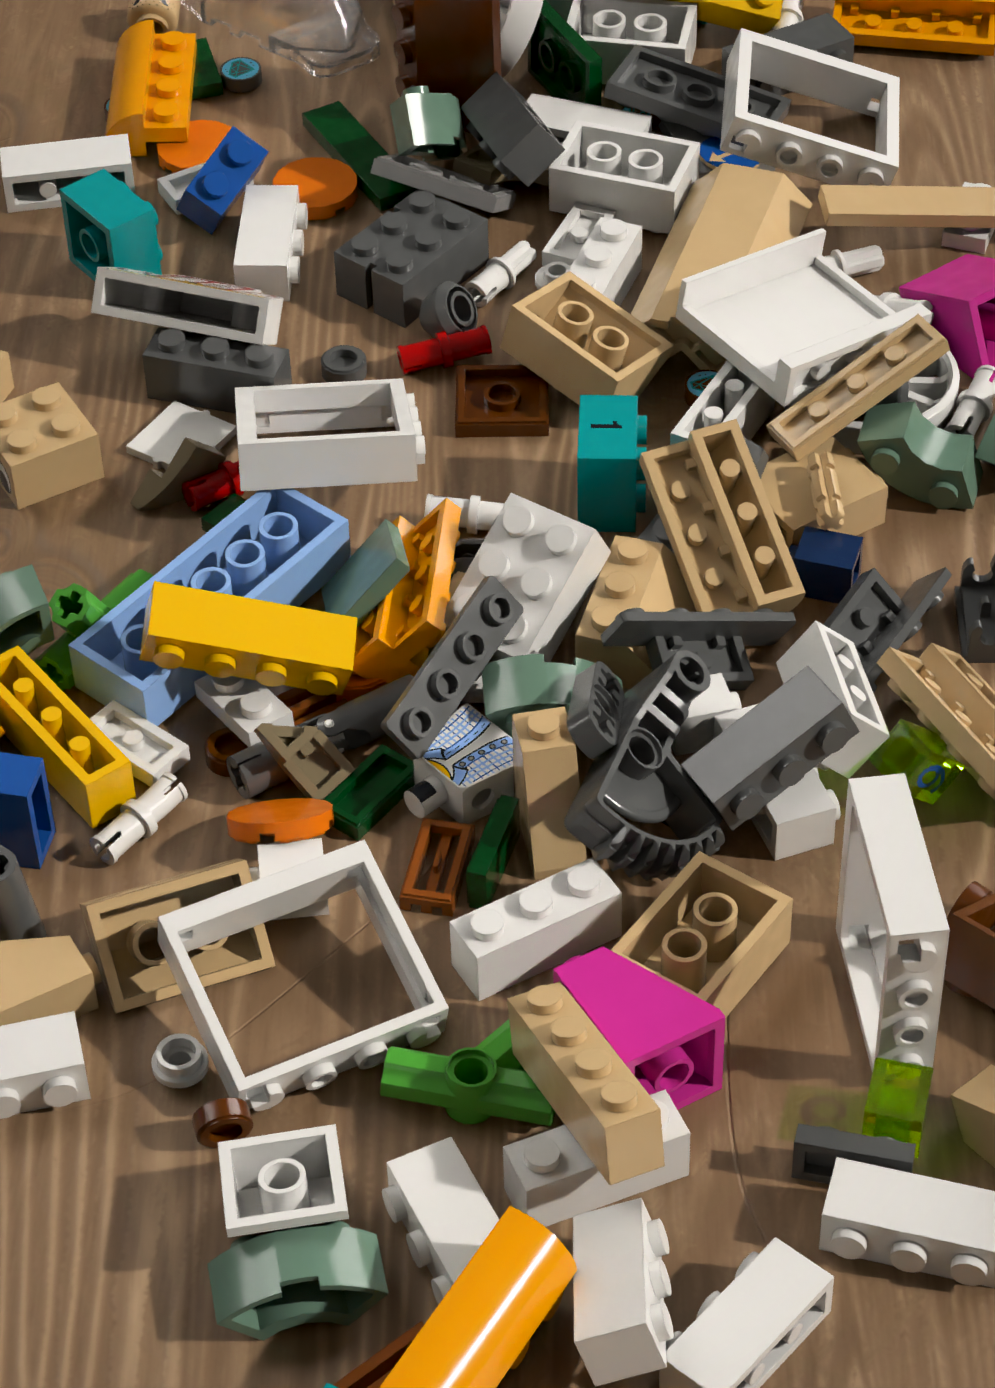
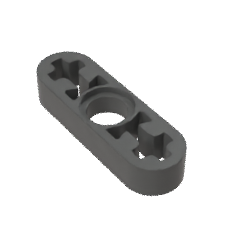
[566,661,625,759]

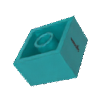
[59,169,163,281]
[577,395,647,532]

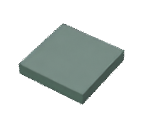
[321,519,410,627]

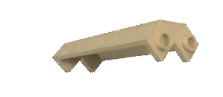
[631,163,812,371]

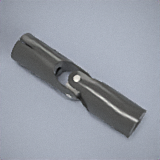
[226,674,414,799]

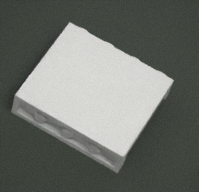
[676,228,932,407]

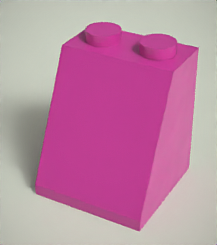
[899,254,995,383]
[553,946,725,1110]

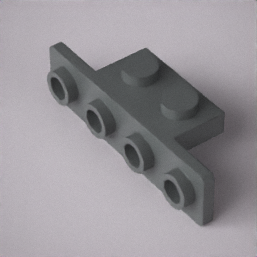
[823,567,952,693]
[381,576,524,759]
[601,608,796,690]

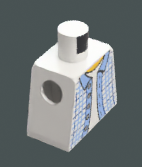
[404,703,514,824]

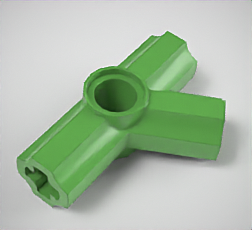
[35,569,153,692]
[380,1019,555,1126]

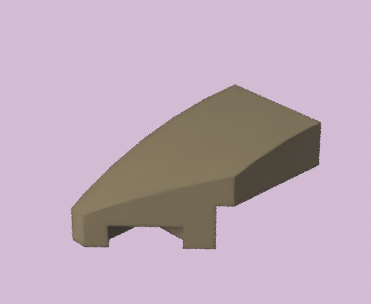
[130,437,226,511]
[254,723,355,800]

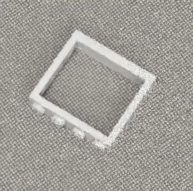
[720,28,900,186]
[235,378,426,491]
[835,773,950,1084]
[158,839,449,1111]

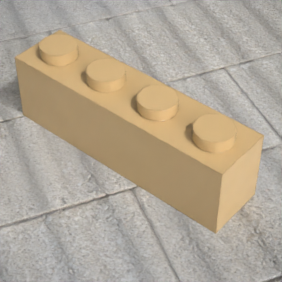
[507,981,665,1185]

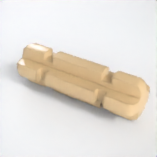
[807,451,845,530]

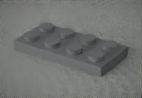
[604,45,792,146]

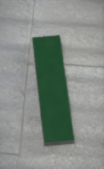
[302,101,417,211]

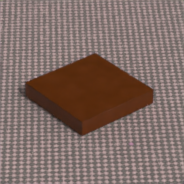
[455,364,549,438]

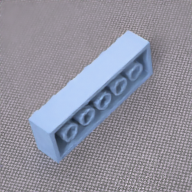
[68,488,351,726]

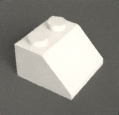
[218,1124,349,1238]

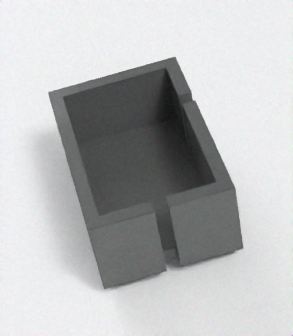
[334,189,489,328]

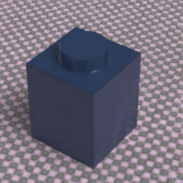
[789,526,864,604]

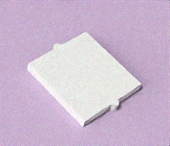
[126,401,237,469]

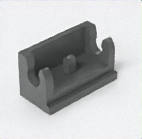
[954,554,995,663]

